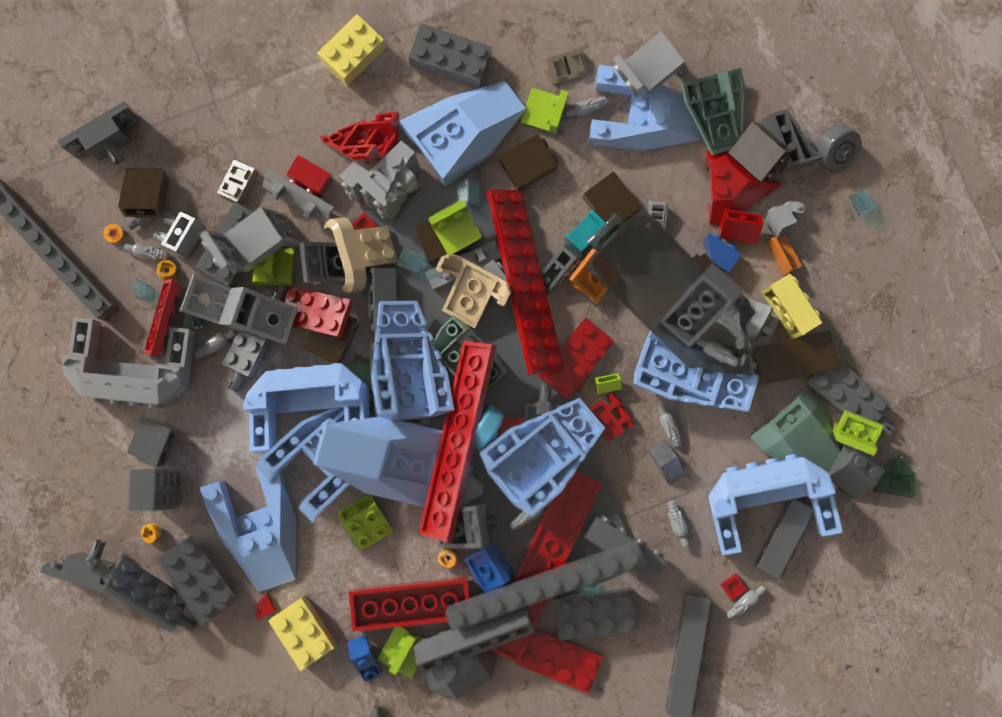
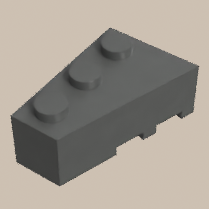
[761,109,823,174]

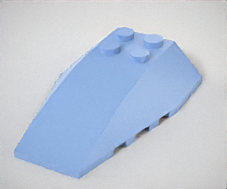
[372,301,454,421]
[633,315,759,412]
[480,398,605,516]

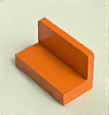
[766,235,802,276]

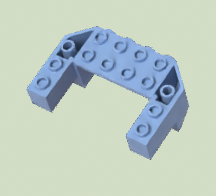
[243,363,370,454]
[708,454,842,555]

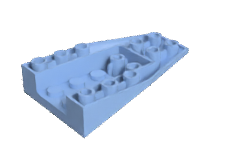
[400,80,526,187]
[314,417,442,507]

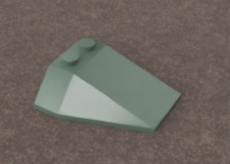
[681,68,745,155]

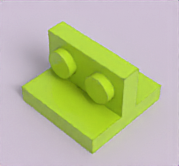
[252,248,295,286]
[832,410,884,456]
[377,626,424,679]

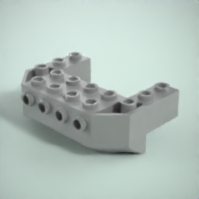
[61,318,196,409]

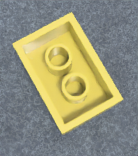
[317,14,386,86]
[761,274,822,339]
[268,595,337,671]

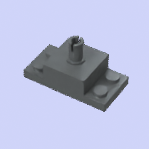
[58,101,141,165]
[300,242,375,285]
[438,504,497,548]
[40,539,117,598]

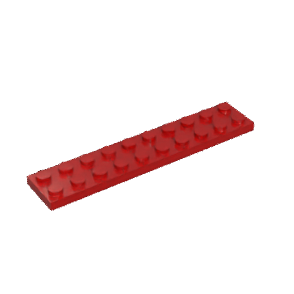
[486,189,565,375]
[419,341,497,543]
[489,470,602,664]

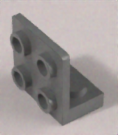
[716,293,773,342]
[127,417,177,466]

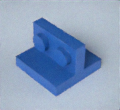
[464,540,515,593]

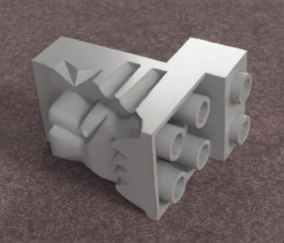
[339,141,421,222]

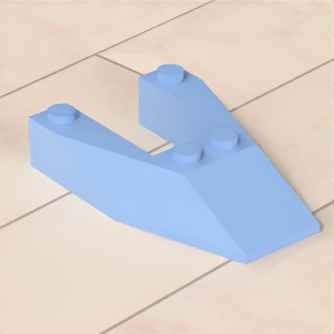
[588,65,702,152]
[256,408,372,522]
[200,468,297,592]

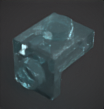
[397,247,427,274]

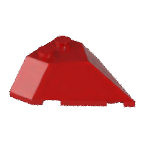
[320,112,399,164]
[705,150,783,225]

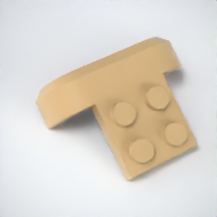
[324,217,398,294]
[436,254,512,328]

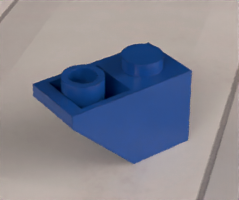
[703,233,741,275]
[347,634,383,682]

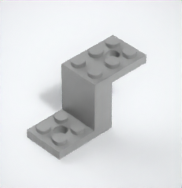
[613,31,688,100]
[200,207,302,272]
[180,274,298,344]

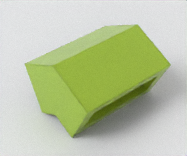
[595,373,622,395]

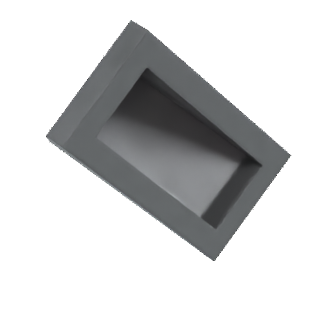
[648,440,684,483]

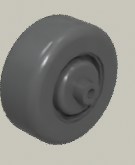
[816,125,862,172]

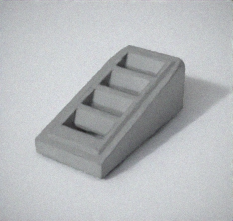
[646,201,668,242]

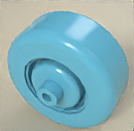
[473,404,504,451]

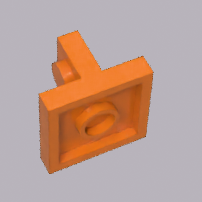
[569,249,620,304]

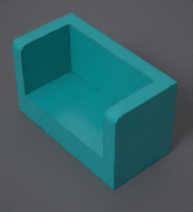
[564,210,608,254]

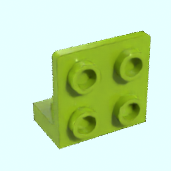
[521,88,569,134]
[429,199,482,254]
[338,494,393,551]

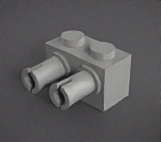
[154,212,206,260]

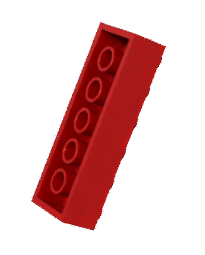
[348,576,470,632]

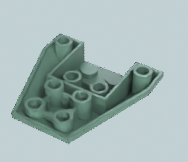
[433,316,507,392]
[750,387,841,472]

